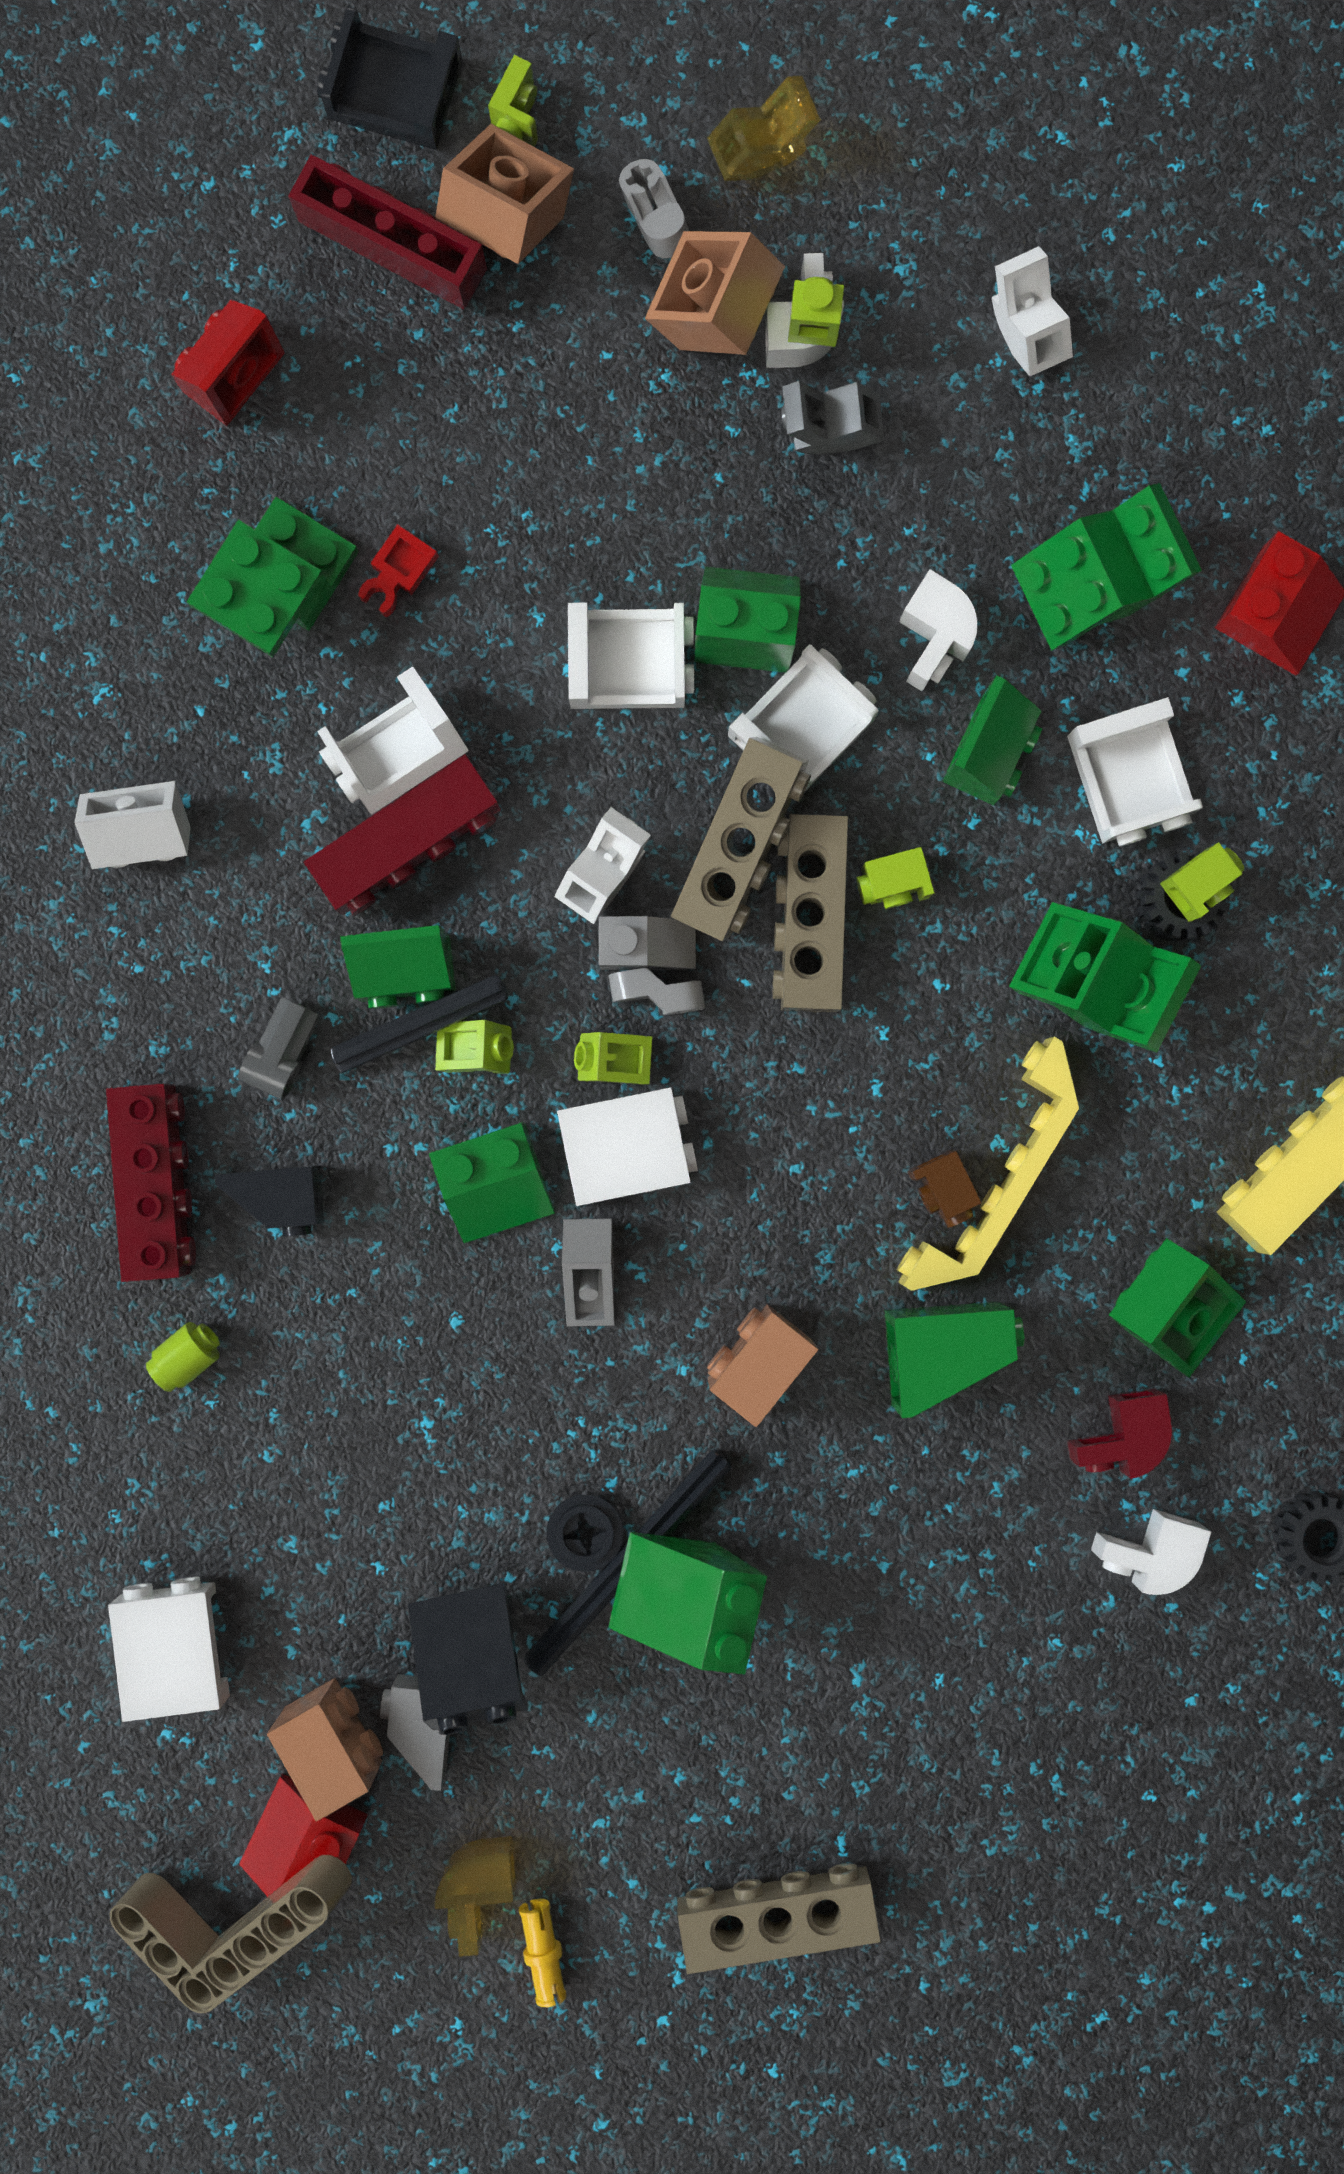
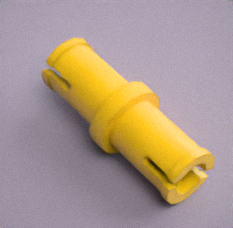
[519,1899,567,2007]

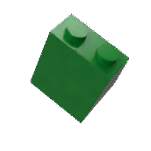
[694,566,801,673]
[884,1302,1024,1418]
[608,1532,767,1674]

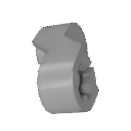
[619,159,689,258]
[608,968,706,1015]

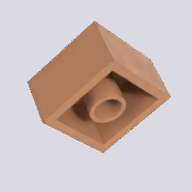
[435,124,574,264]
[645,231,785,355]
[707,1304,818,1427]
[267,1678,383,1822]

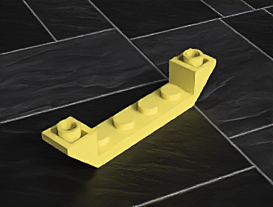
[897,1037,1079,1291]

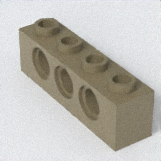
[671,737,811,941]
[772,814,848,1012]
[677,1863,880,1974]

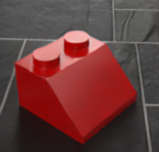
[171,300,285,426]
[1215,531,1344,676]
[239,1774,368,1897]

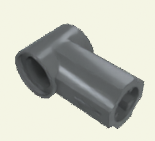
[238,997,321,1100]

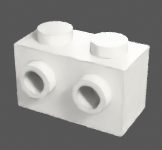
[75,781,191,869]

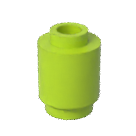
[146,1322,220,1392]

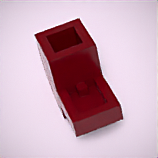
[1067,1388,1172,1479]

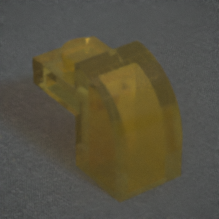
[707,76,820,181]
[435,1836,517,1957]

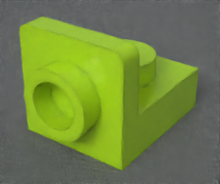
[488,55,538,147]
[435,1020,514,1074]
[574,1032,652,1085]

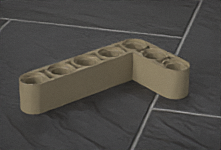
[110,1855,352,2013]

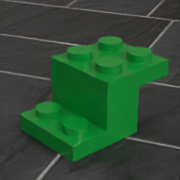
[1011,483,1202,651]
[187,497,359,658]
[1009,902,1201,1053]

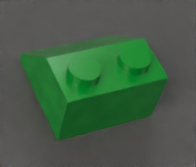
[942,675,1042,805]
[340,925,456,1009]
[429,1123,555,1243]
[1109,1238,1246,1378]

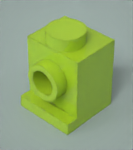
[788,277,844,347]
[1160,842,1244,922]
[856,847,934,909]

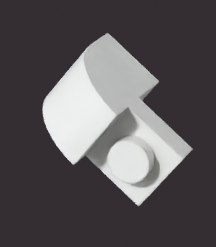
[992,246,1073,376]
[765,253,844,368]
[899,570,977,691]
[554,807,651,924]
[1091,1509,1211,1595]

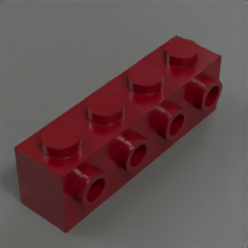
[288,154,487,310]
[303,754,501,916]
[106,1084,196,1282]

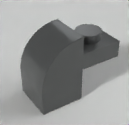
[781,381,884,454]

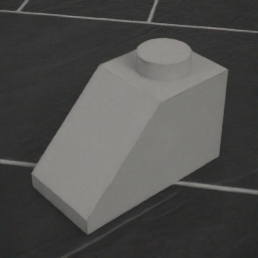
[599,916,696,970]
[562,1218,614,1326]
[380,1674,450,1791]

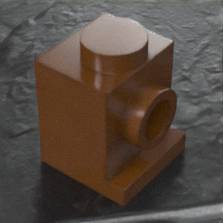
[907,1150,981,1228]

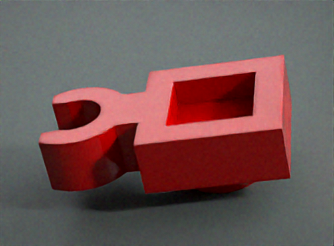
[358,524,439,617]

